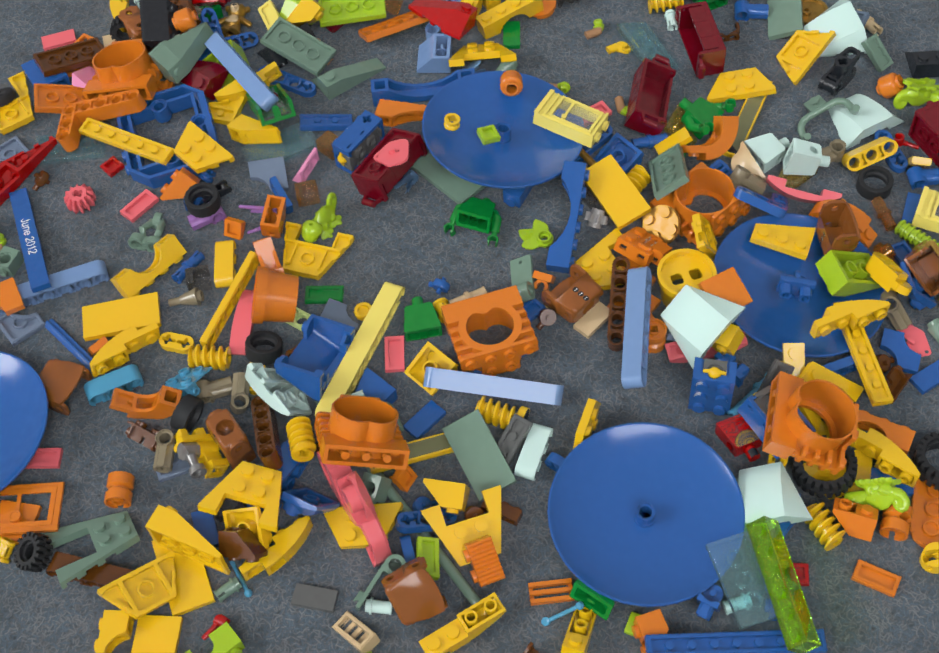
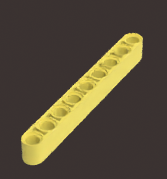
[315,282,405,417]

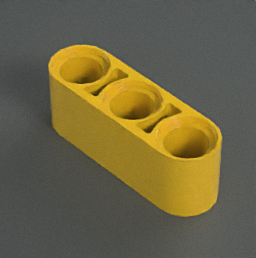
[842,136,898,172]
[214,240,236,288]

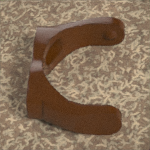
[720,22,740,42]

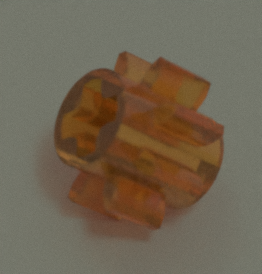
[872,242,896,261]

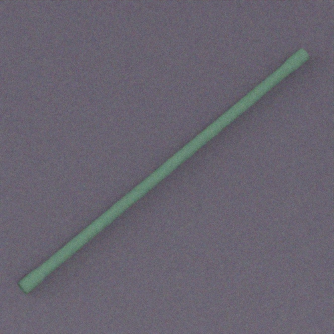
[314,400,495,623]

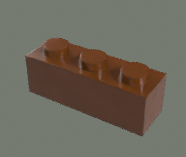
[481,501,523,526]

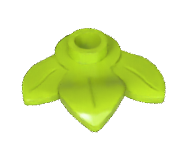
[518,219,554,250]

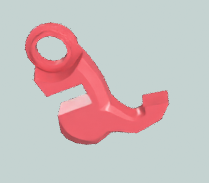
[316,451,392,568]

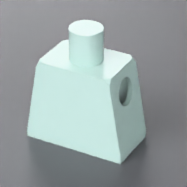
[744,133,790,174]
[783,138,830,176]

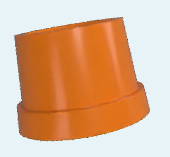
[251,266,299,324]

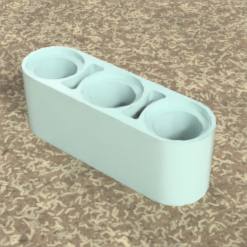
[514,423,553,481]

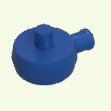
[428,277,450,294]
[412,496,438,511]

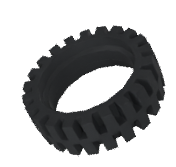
[912,431,939,491]
[792,435,858,498]

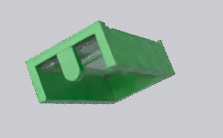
[246,83,296,127]

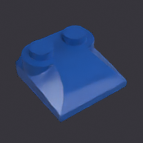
[593,133,644,174]
[900,261,937,310]
[281,487,340,516]

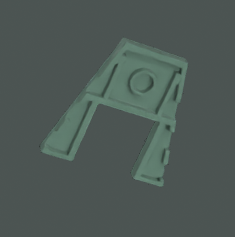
[42,510,140,589]

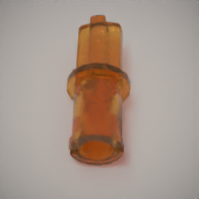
[872,197,897,232]

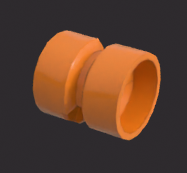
[648,318,667,353]
[104,471,135,508]
[879,504,913,541]

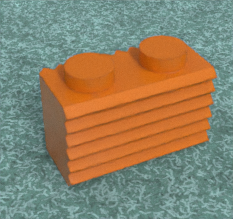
[462,535,506,587]

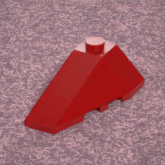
[408,0,478,40]

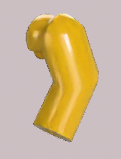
[606,41,632,54]

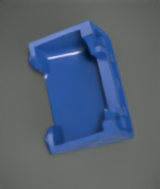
[274,314,355,402]

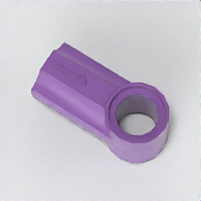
[187,206,226,231]

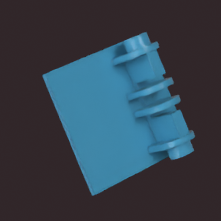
[160,366,213,398]

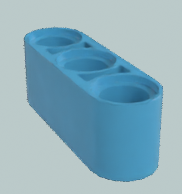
[83,364,144,406]

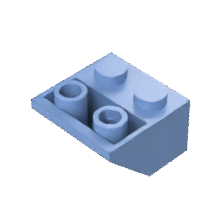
[417,33,453,73]

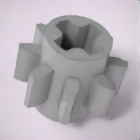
[584,207,609,229]

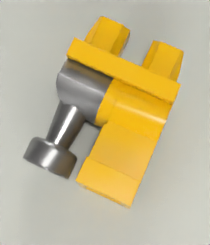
[173,428,230,479]

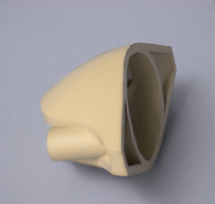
[731,141,766,181]

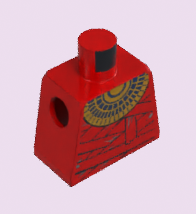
[715,414,762,462]

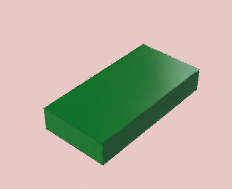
[503,21,520,49]
[304,285,344,304]

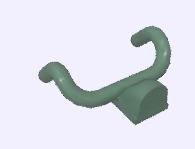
[797,95,860,141]

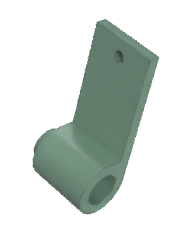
[510,254,535,303]
[353,554,406,611]

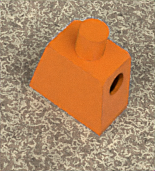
[260,194,286,238]

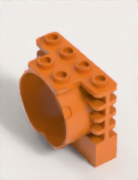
[82,38,163,100]
[650,162,751,250]
[441,285,539,376]
[762,371,860,475]
[314,394,410,470]

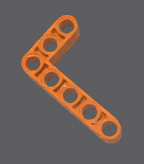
[56,89,147,152]

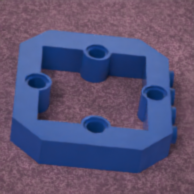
[116,84,220,189]

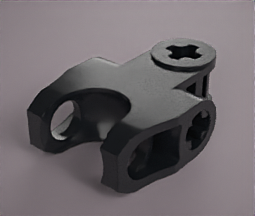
[818,46,861,96]

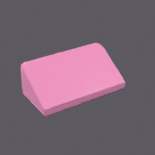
[72,66,96,88]
[292,147,319,184]

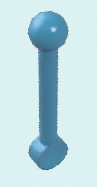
[229,561,253,597]
[541,601,584,626]

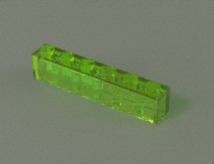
[746,516,821,653]

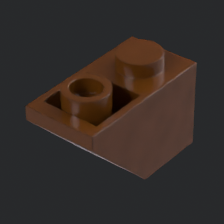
[218,527,268,563]

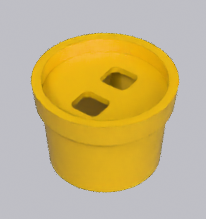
[657,248,717,307]

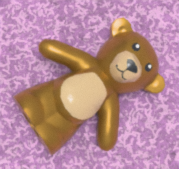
[218,3,252,41]

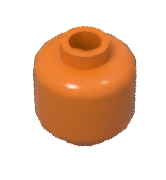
[172,7,199,33]
[500,70,523,97]
[876,72,905,99]

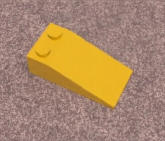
[145,505,231,575]

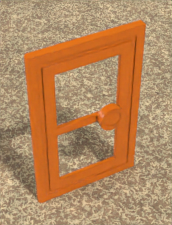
[0,482,65,535]

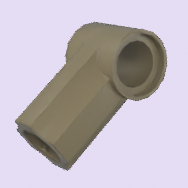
[818,139,846,168]
[729,165,767,195]
[880,290,912,331]
[230,372,250,414]
[196,376,232,404]
[153,429,177,473]

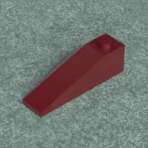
[181,60,229,100]

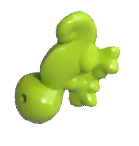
[893,77,939,110]
[302,192,342,243]
[844,477,910,513]

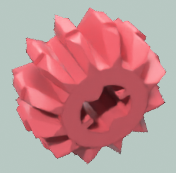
[64,184,96,214]

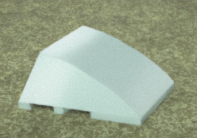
[804,0,867,57]
[828,94,904,150]
[660,285,746,369]
[245,363,312,416]
[737,462,813,533]

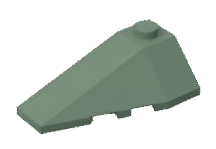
[148,22,213,84]
[311,58,386,100]

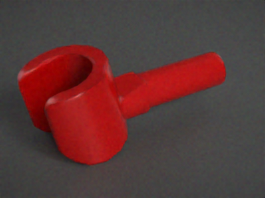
[894,133,919,150]
[202,614,230,640]

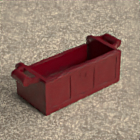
[675,1,726,79]
[624,54,676,135]
[908,101,939,168]
[351,128,428,208]

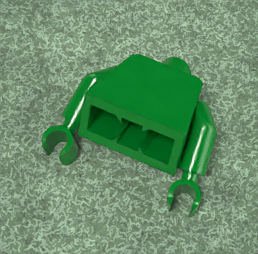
[678,97,736,140]
[444,197,502,247]

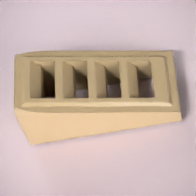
[332,611,380,653]

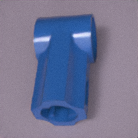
[734,0,769,21]
[906,166,939,190]

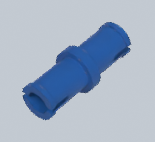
[630,133,668,149]
[171,250,205,284]

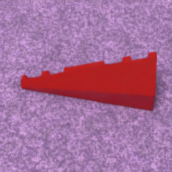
[0,136,57,206]

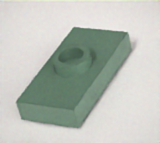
[861,33,894,72]

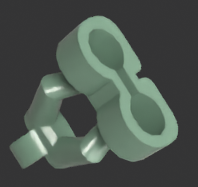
[128,212,166,253]

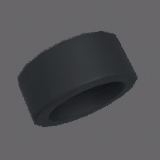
[856,165,894,201]
[184,182,221,218]
[245,330,283,365]
[170,394,204,433]

